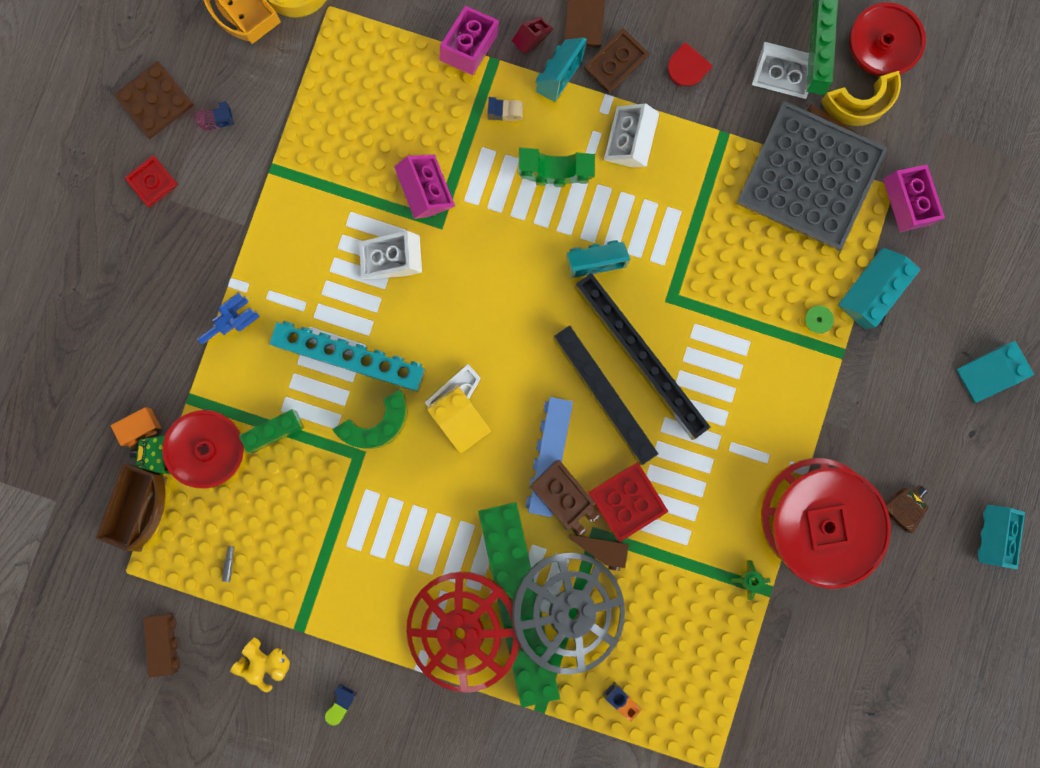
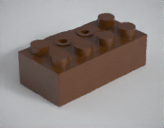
[96,463,168,552]

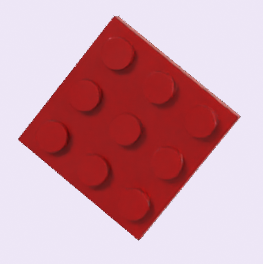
[588,462,669,543]

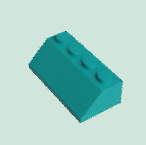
[837,247,921,329]

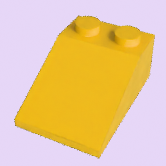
[427,385,492,454]

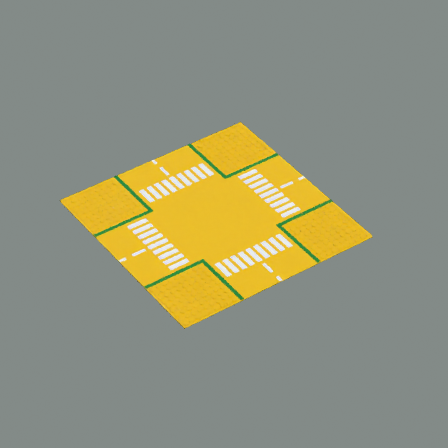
[126,6,890,768]

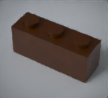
[143,613,180,678]

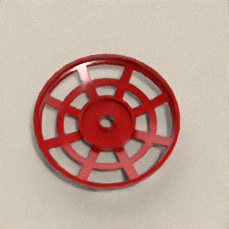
[406,571,520,692]

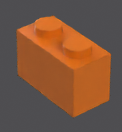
[110,407,162,448]

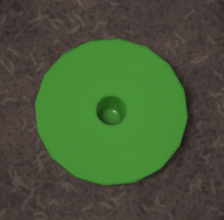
[805,306,834,334]

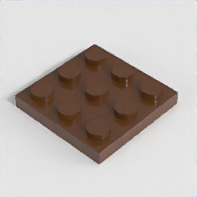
[114,61,194,139]

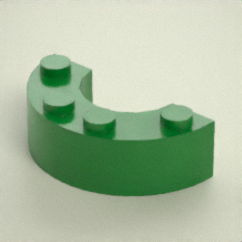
[518,148,595,187]
[332,390,408,449]

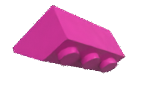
[394,155,455,219]

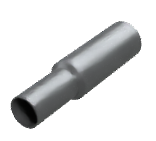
[221,546,235,582]

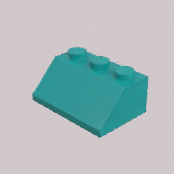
[535,37,587,102]
[566,240,630,278]
[978,505,1025,569]

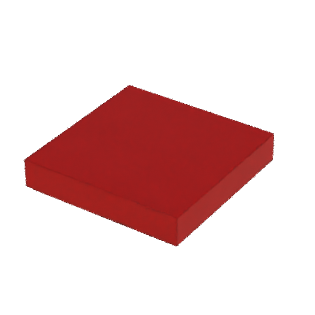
[124,155,178,208]

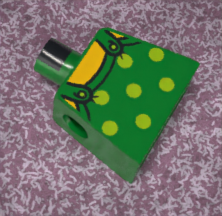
[130,436,171,475]

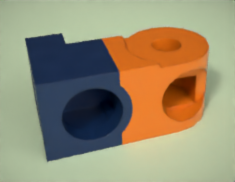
[603,681,642,721]

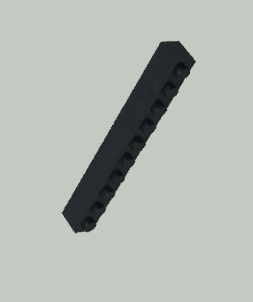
[575,273,711,440]

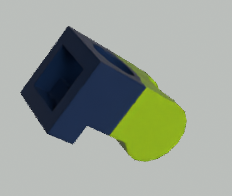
[325,683,357,726]

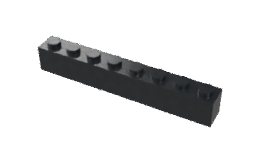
[553,325,659,465]

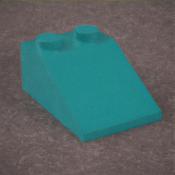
[956,341,1034,403]

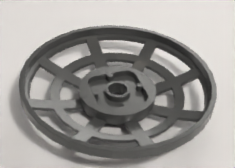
[512,552,625,674]

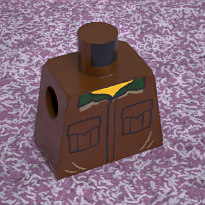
[885,485,929,533]

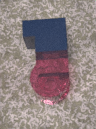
[194,101,234,130]

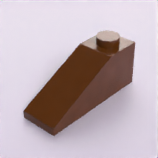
[569,534,629,571]

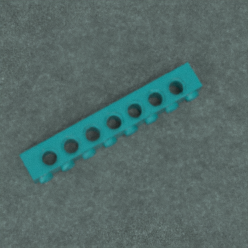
[269,321,426,392]

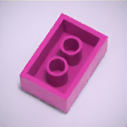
[439,6,499,75]
[883,165,945,232]

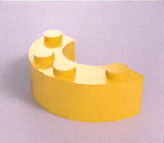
[268,0,327,17]
[821,71,901,126]

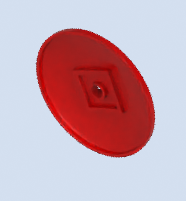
[773,468,891,589]

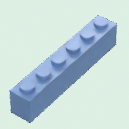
[525,397,573,517]

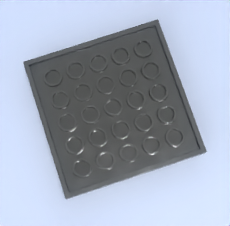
[736,101,888,251]

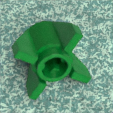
[730,560,770,600]

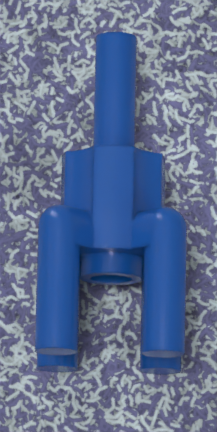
[197,292,260,345]

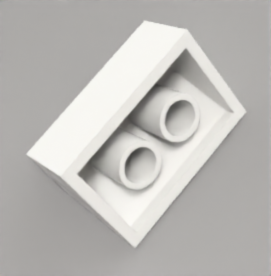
[752,42,809,99]
[604,103,659,167]

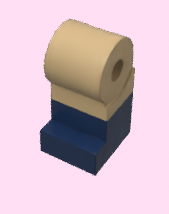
[488,97,523,121]

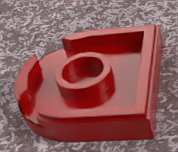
[668,42,713,87]

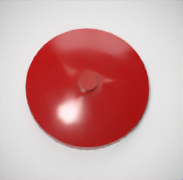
[849,2,926,77]
[162,410,244,489]

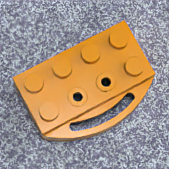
[204,0,281,44]

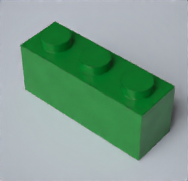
[239,409,305,454]

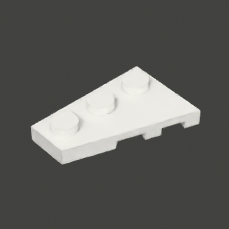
[425,364,481,406]

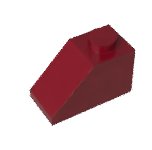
[512,17,553,53]

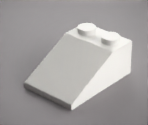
[359,231,422,279]

